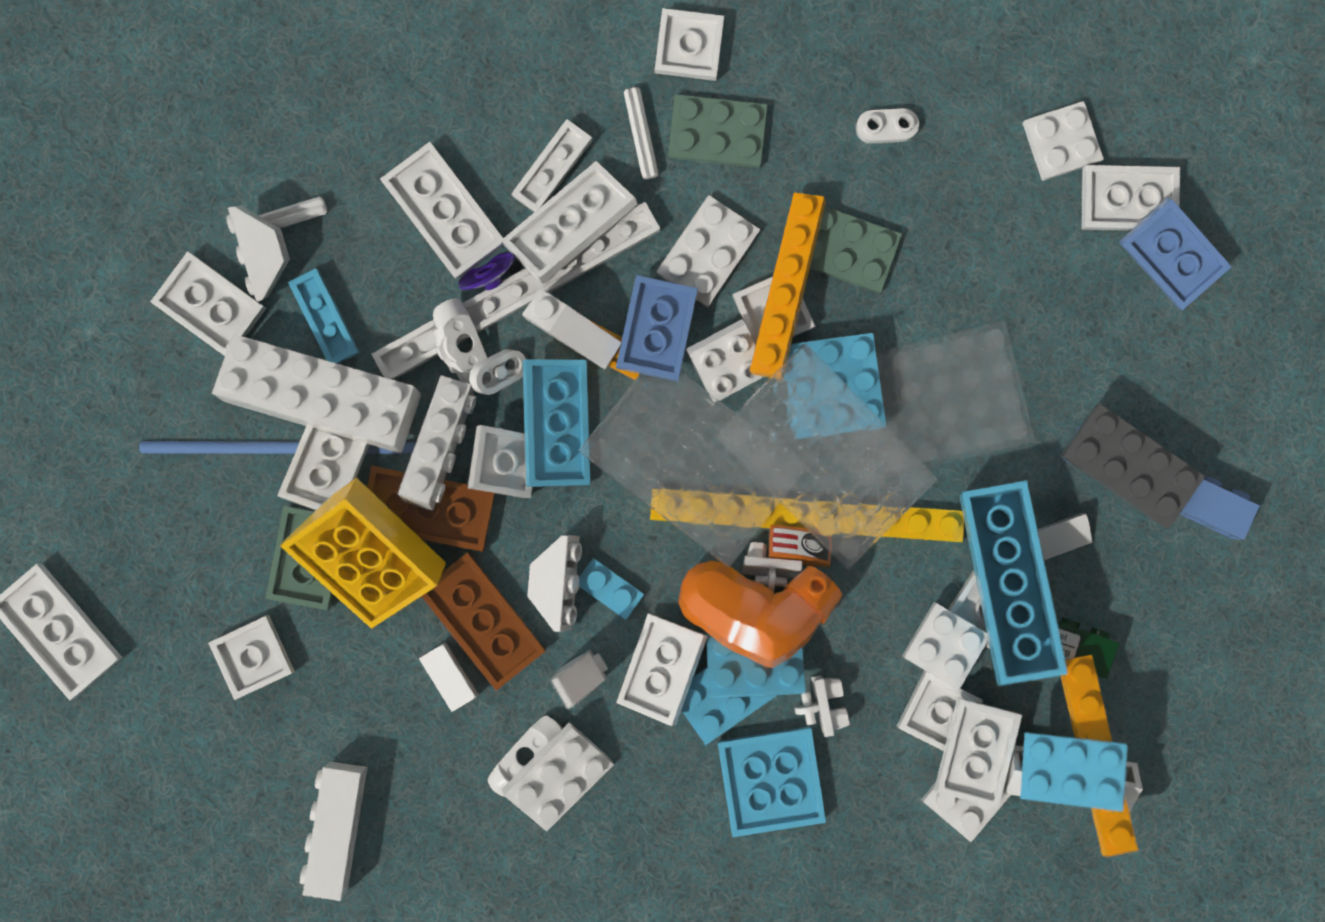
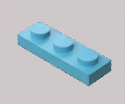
[288,268,360,364]

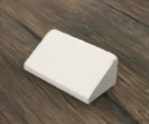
[1037,513,1093,560]
[419,642,479,712]

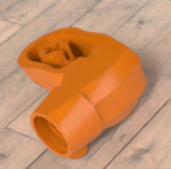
[678,561,843,668]

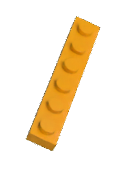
[750,193,826,380]
[1060,655,1138,857]

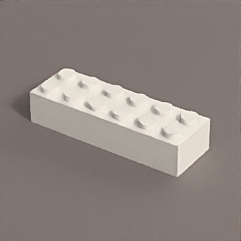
[212,334,421,454]

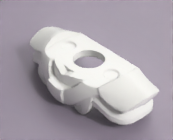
[433,298,487,384]
[488,716,563,797]

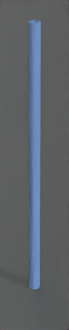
[139,441,416,454]

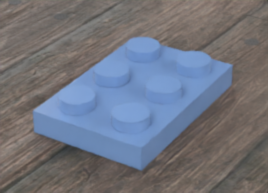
[1119,198,1232,311]
[616,275,698,382]

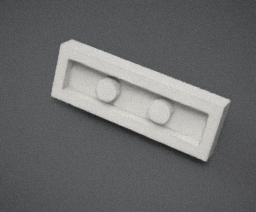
[511,119,593,212]

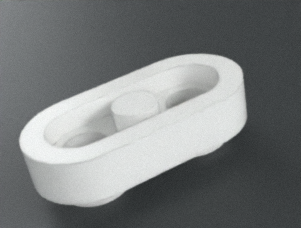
[856,108,919,143]
[469,349,526,395]

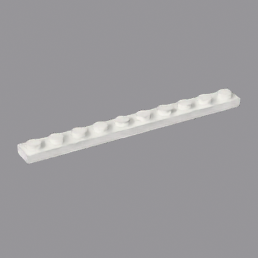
[371,202,661,380]

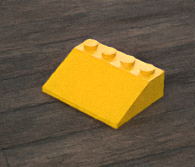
[280,478,446,629]

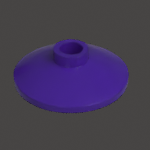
[458,252,515,291]

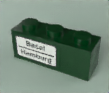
[1057,617,1119,679]

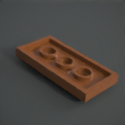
[367,466,496,552]
[421,552,546,691]

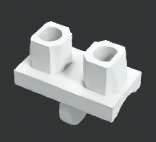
[742,542,802,593]
[794,675,849,737]

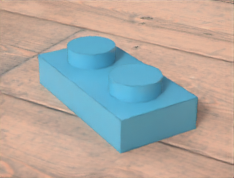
[579,558,644,620]

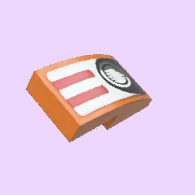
[768,525,831,567]

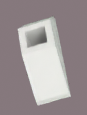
[226,205,290,301]
[527,535,582,632]

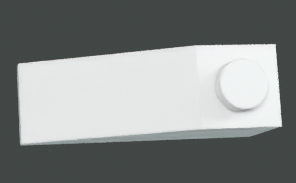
[522,288,621,370]
[551,650,608,709]

